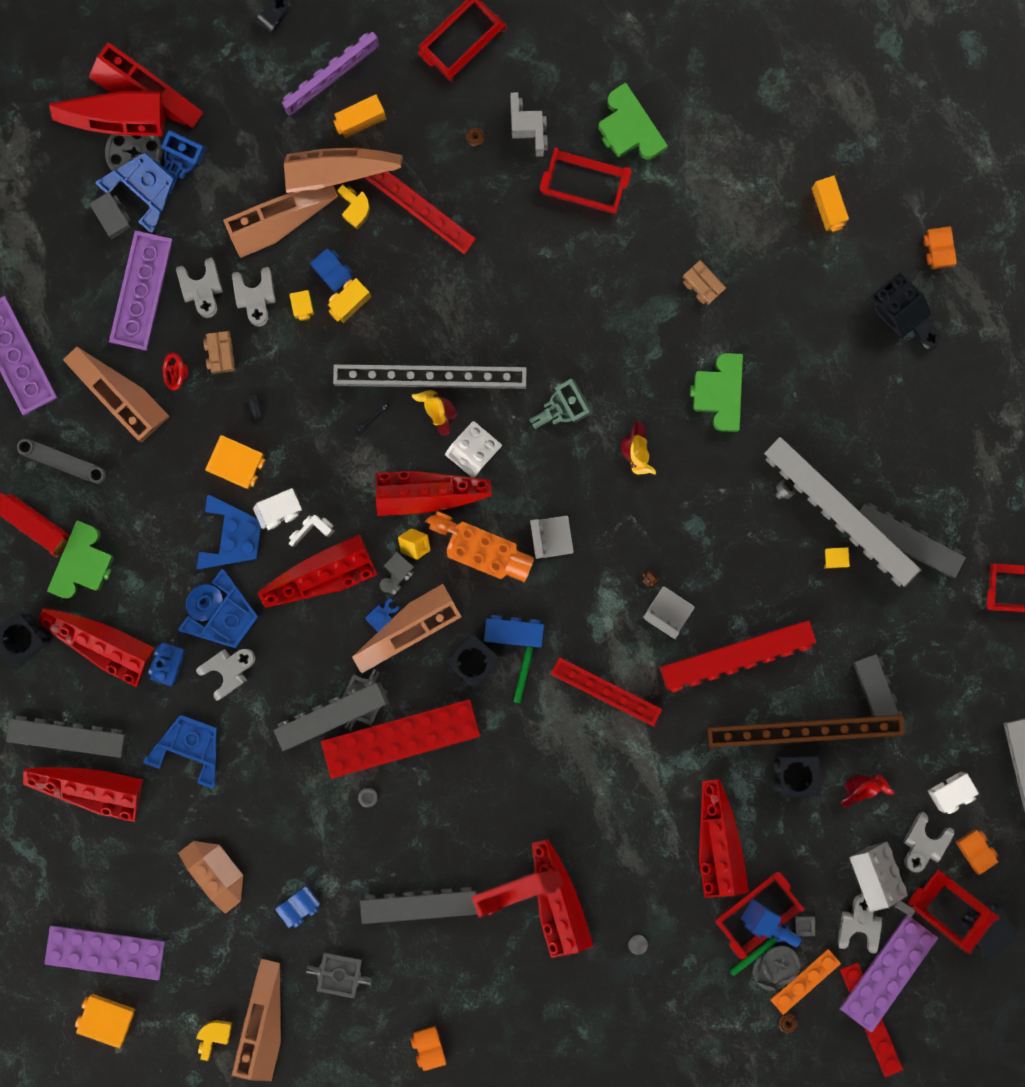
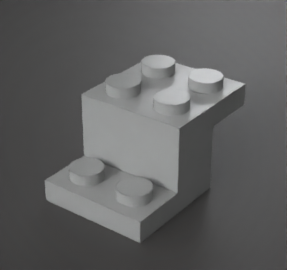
[511,92,548,156]

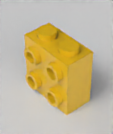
[328,279,371,323]

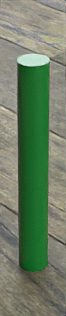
[513,646,534,704]
[729,935,778,976]

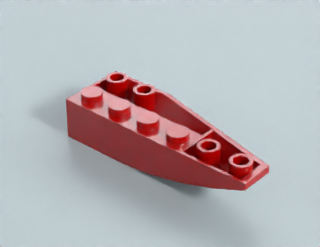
[89,42,204,129]
[49,91,166,136]
[375,471,492,516]
[257,535,377,608]
[38,608,155,687]
[23,767,143,822]
[699,779,749,898]
[532,839,593,958]

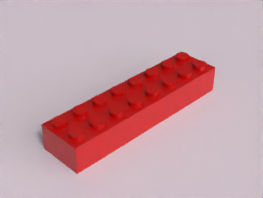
[659,621,816,692]
[321,699,480,779]

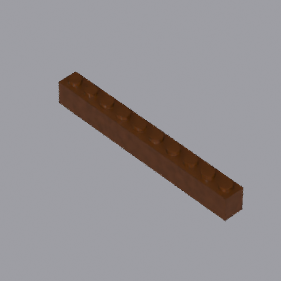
[708,714,904,747]

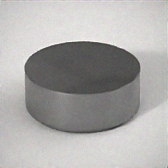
[358,788,378,807]
[628,935,648,955]

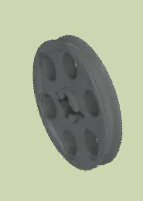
[105,134,163,172]

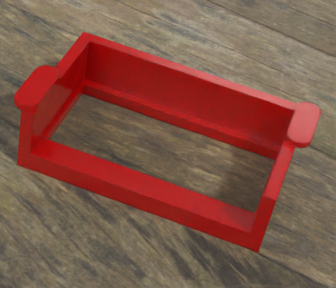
[418,0,507,82]
[540,148,632,214]
[0,493,70,557]
[987,563,1025,612]
[472,867,564,917]
[908,870,1000,954]
[715,872,805,959]

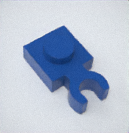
[365,599,400,632]

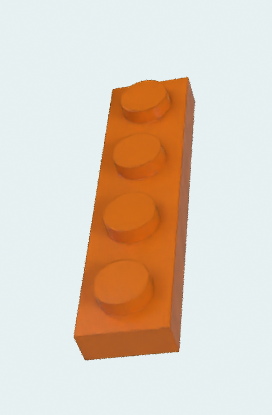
[770,948,841,1015]

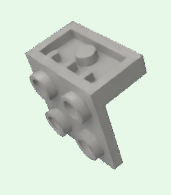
[530,516,574,559]
[642,587,695,639]

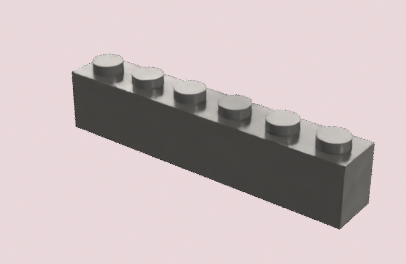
[859,502,966,578]
[273,681,389,751]
[6,715,127,758]
[360,887,478,924]

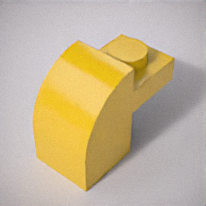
[337,185,370,230]
[196,1020,233,1061]

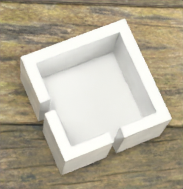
[253,489,302,530]
[927,772,979,814]

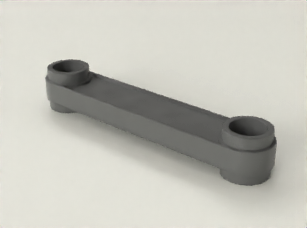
[17,439,106,484]

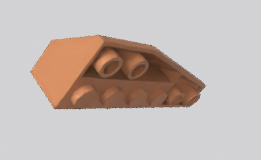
[284,148,403,193]
[223,185,338,258]
[63,347,170,443]
[352,584,461,674]
[232,959,281,1081]

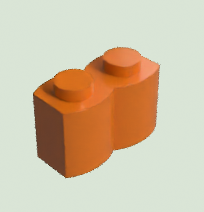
[924,226,957,269]
[956,829,998,875]
[411,1025,446,1071]

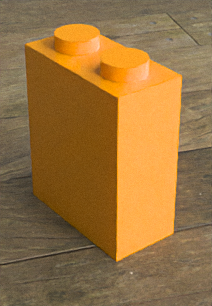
[333,95,386,138]
[812,176,849,232]
[205,435,266,490]
[75,994,136,1049]

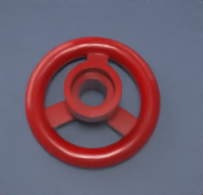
[162,352,188,391]

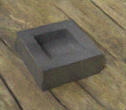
[893,901,915,917]
[795,916,815,936]

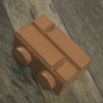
[683,260,726,305]
[203,331,235,374]

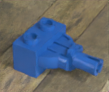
[161,130,208,194]
[148,643,186,686]
[741,899,802,947]

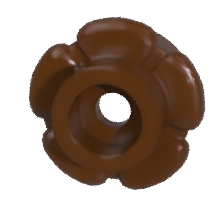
[466,127,485,146]
[642,570,660,587]
[779,1014,798,1033]

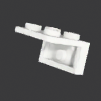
[289,515,335,547]

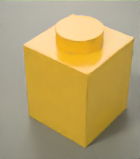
[290,290,314,321]

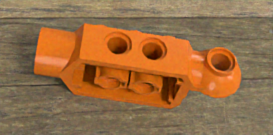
[424,511,535,582]

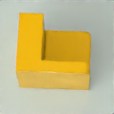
[398,529,430,560]
[824,548,849,569]

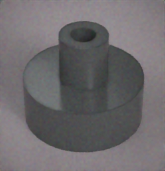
[776,479,796,499]

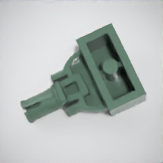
[530,379,592,429]

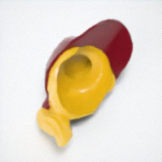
[412,390,457,435]
[621,421,656,474]

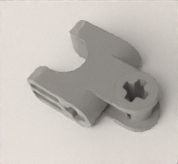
[176,257,223,318]
[232,267,276,327]
[196,649,255,701]
[903,811,955,872]
[837,893,882,954]

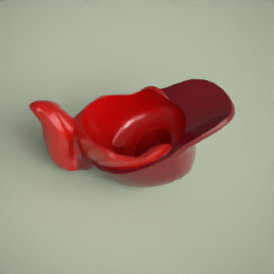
[841,774,895,808]

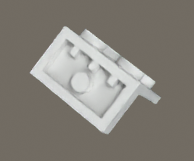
[445,421,502,478]

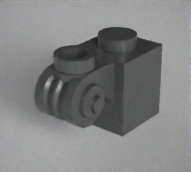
[380,552,414,595]

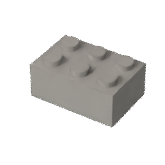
[849,841,908,912]

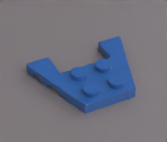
[95,152,175,233]
[197,495,261,569]
[178,569,258,648]
[143,715,217,789]

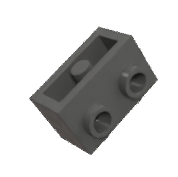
[89,192,131,239]

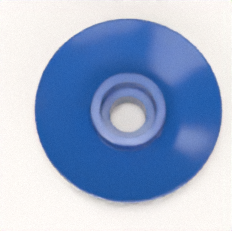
[186,584,223,621]

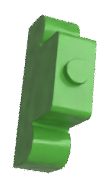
[599,83,668,160]
[690,353,743,432]
[47,520,114,599]

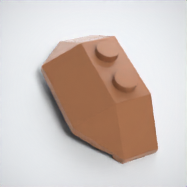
[178,841,243,914]

